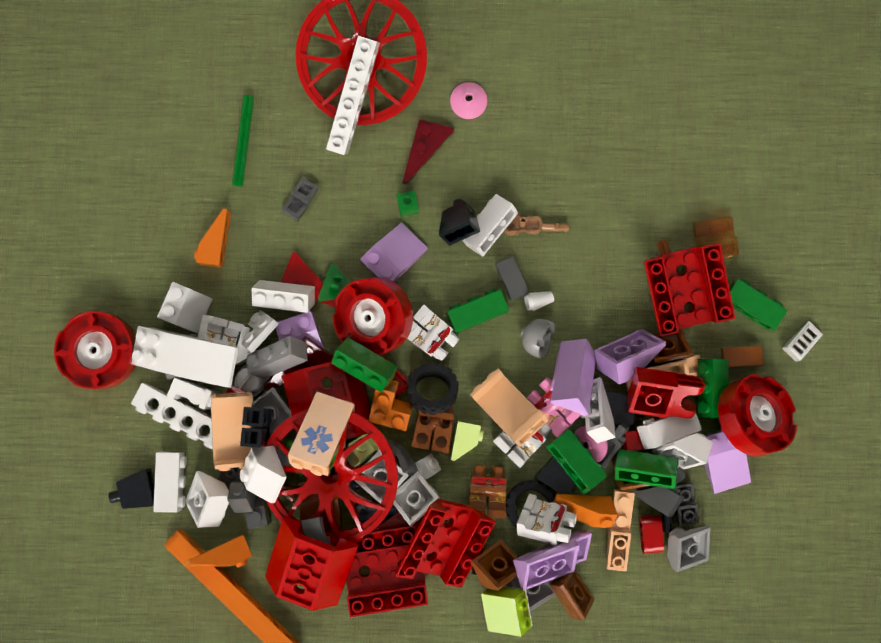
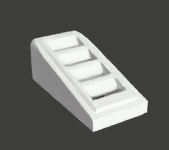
[782,321,823,362]

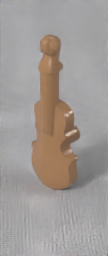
[503,213,570,236]

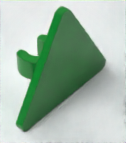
[318,264,350,302]

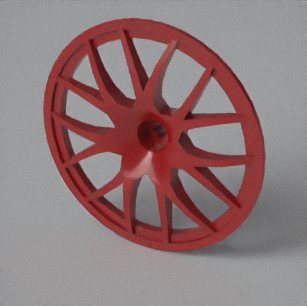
[295,0,427,125]
[265,409,398,544]

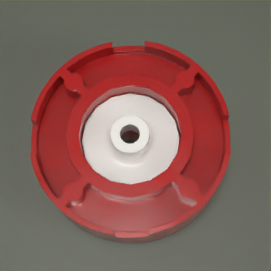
[333,277,413,356]
[54,311,136,390]
[718,374,798,457]

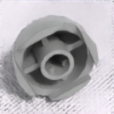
[520,319,556,358]

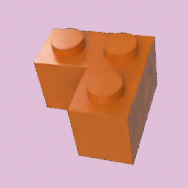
[369,381,413,431]

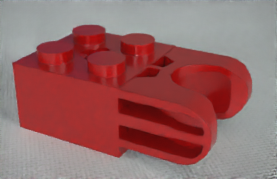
[627,367,705,419]

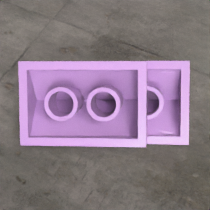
[550,339,596,416]
[513,530,592,591]

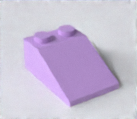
[360,222,429,282]
[275,311,326,350]
[594,329,666,384]
[704,430,751,494]

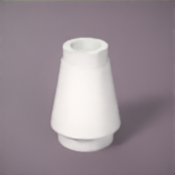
[524,291,554,311]

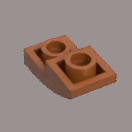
[721,346,764,367]

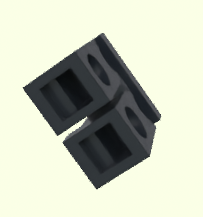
[240,407,273,448]

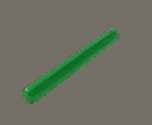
[232,95,254,187]

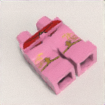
[527,377,581,438]

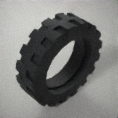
[406,362,459,415]
[506,480,555,528]

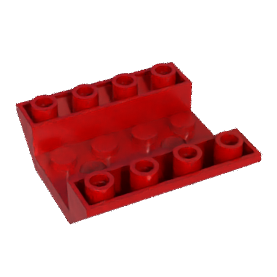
[643,243,736,337]
[282,362,375,439]
[395,498,496,588]
[265,516,359,611]
[346,525,428,617]

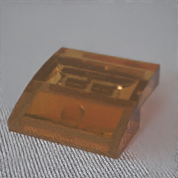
[693,216,739,258]

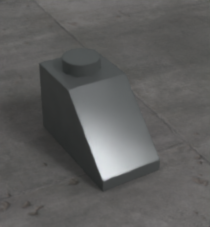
[227,478,257,513]
[635,487,684,517]
[245,496,272,529]

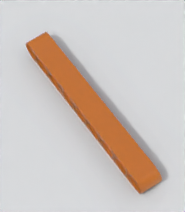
[164,529,300,643]

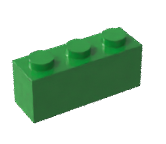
[729,279,788,331]
[447,288,510,334]
[332,337,398,393]
[697,359,729,418]
[546,429,607,494]
[615,449,679,489]

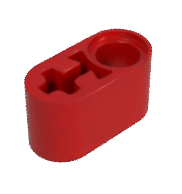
[639,515,664,554]

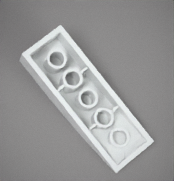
[131,326,238,388]

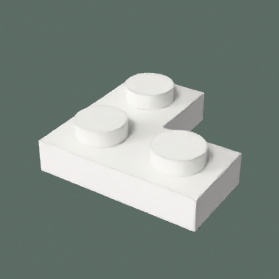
[241,310,278,353]

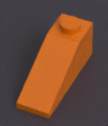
[194,208,231,268]
[553,494,618,528]
[184,535,253,568]

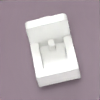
[409,454,441,479]

